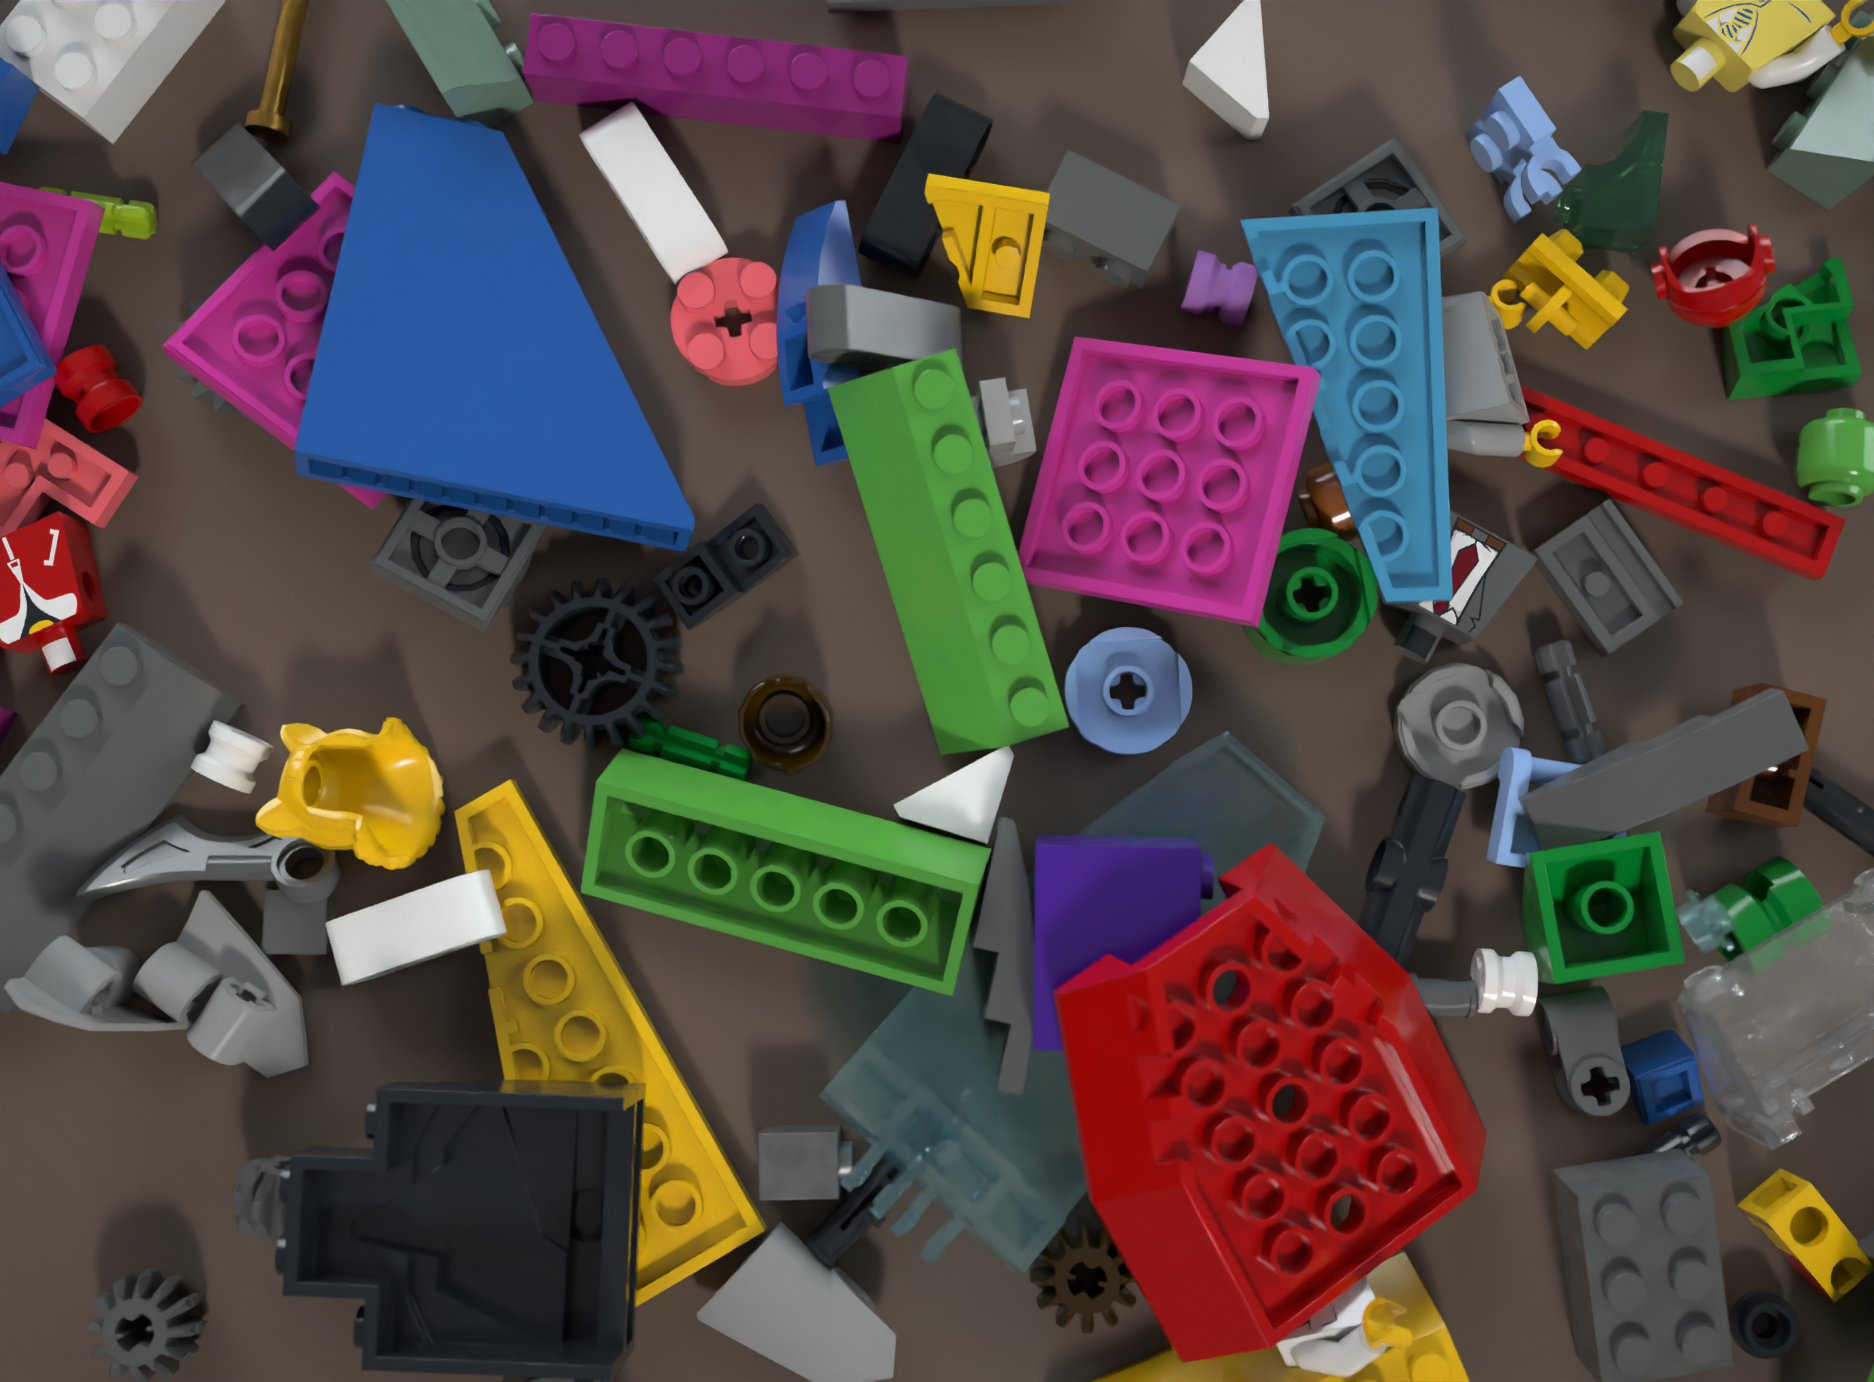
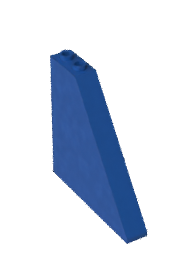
[294,102,695,552]

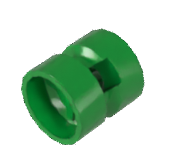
[1696,856,1828,974]

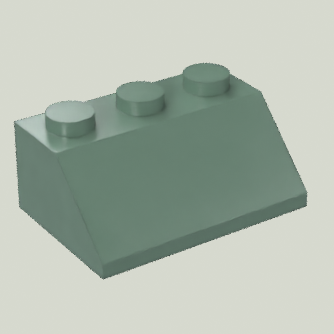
[385,0,534,128]
[1766,10,1874,210]

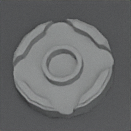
[1393,662,1524,790]

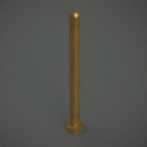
[245,0,309,143]

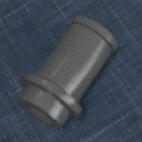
[1407,972,1478,1018]

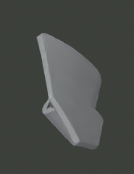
[132,890,309,1078]
[4,935,187,1031]
[696,1221,897,1382]

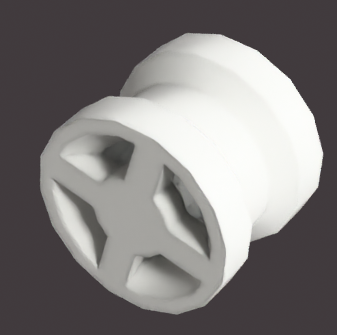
[191,720,274,794]
[1470,948,1538,1016]

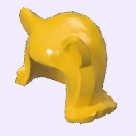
[256,717,445,870]

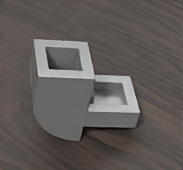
[971,377,1037,468]

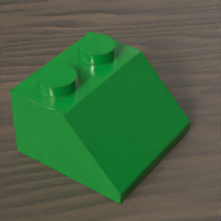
[1521,831,1685,984]

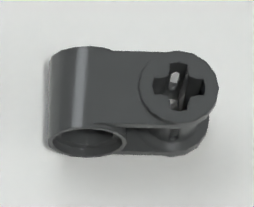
[1534,985,1630,1116]

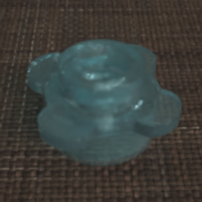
[1675,889,1737,955]

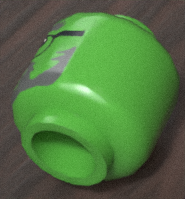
[1794,408,1874,507]

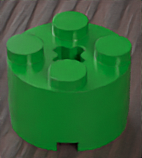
[1241,528,1378,665]

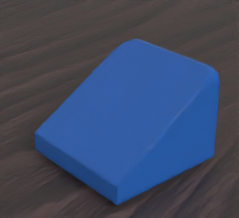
[1621,1030,1705,1126]

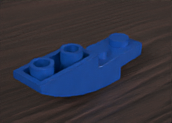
[777,201,862,466]

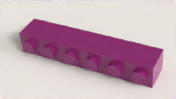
[522,13,909,144]

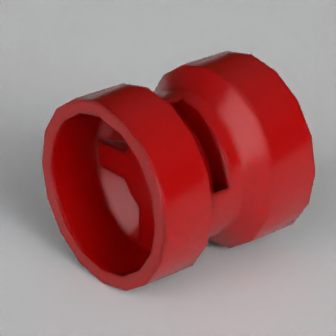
[53,345,143,433]

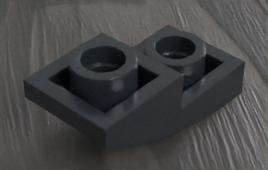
[652,503,799,630]

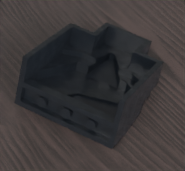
[275,1079,646,1380]

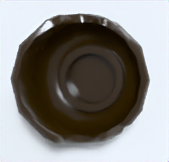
[738,674,835,775]

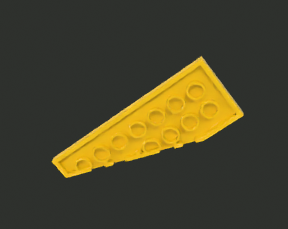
[454,779,767,1307]

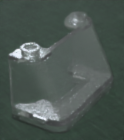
[1677,867,1874,1150]

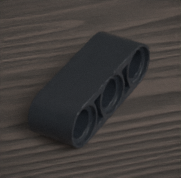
[858,92,993,280]
[191,121,321,251]

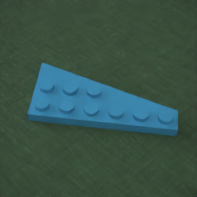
[1240,207,1453,604]

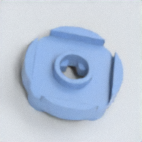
[1063,627,1193,756]

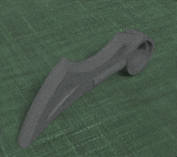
[77,813,342,904]

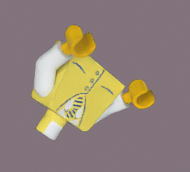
[1670,0,1874,92]

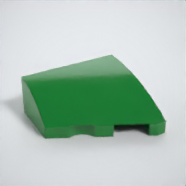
[1722,257,1862,400]

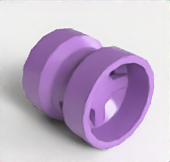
[1180,250,1258,328]

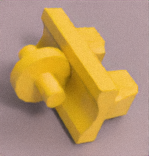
[1503,229,1629,350]

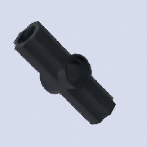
[1357,774,1467,969]

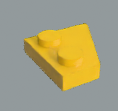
[924,173,1050,318]

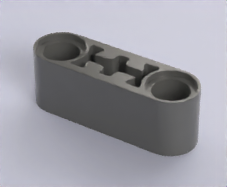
[806,284,963,372]

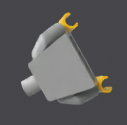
[1442,279,1563,468]

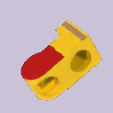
[1737,1168,1874,1305]

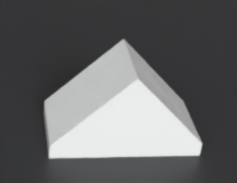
[1182,0,1269,140]
[894,746,1014,844]

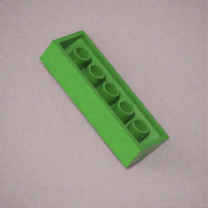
[827,348,1069,755]
[580,748,992,996]

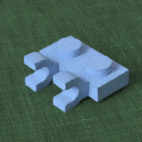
[1467,76,1582,225]

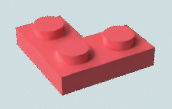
[0,417,139,537]

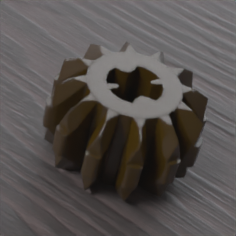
[1029,1217,1136,1334]

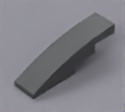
[1518,688,1809,850]
[971,817,1034,1096]

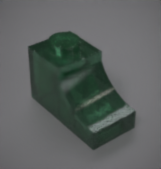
[1555,110,1669,254]

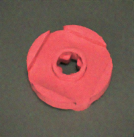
[670,258,780,386]

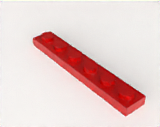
[1516,385,1846,581]

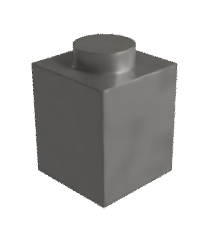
[758,1124,854,1200]

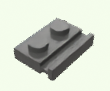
[1529,499,1684,657]

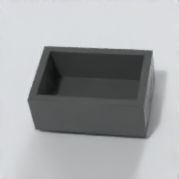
[1552,1148,1734,1382]

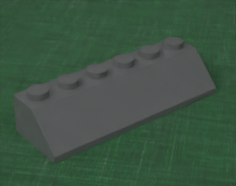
[0,623,245,1013]

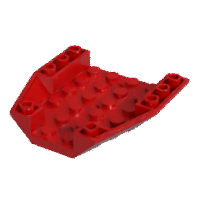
[1053,843,1487,1363]

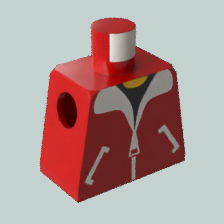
[0,511,107,675]

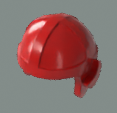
[1650,223,1776,329]

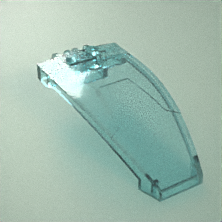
[818,731,1326,1274]

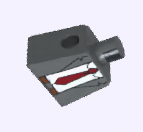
[1385,510,1538,664]

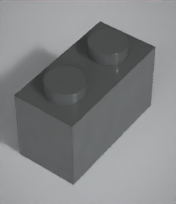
[1041,150,1181,289]

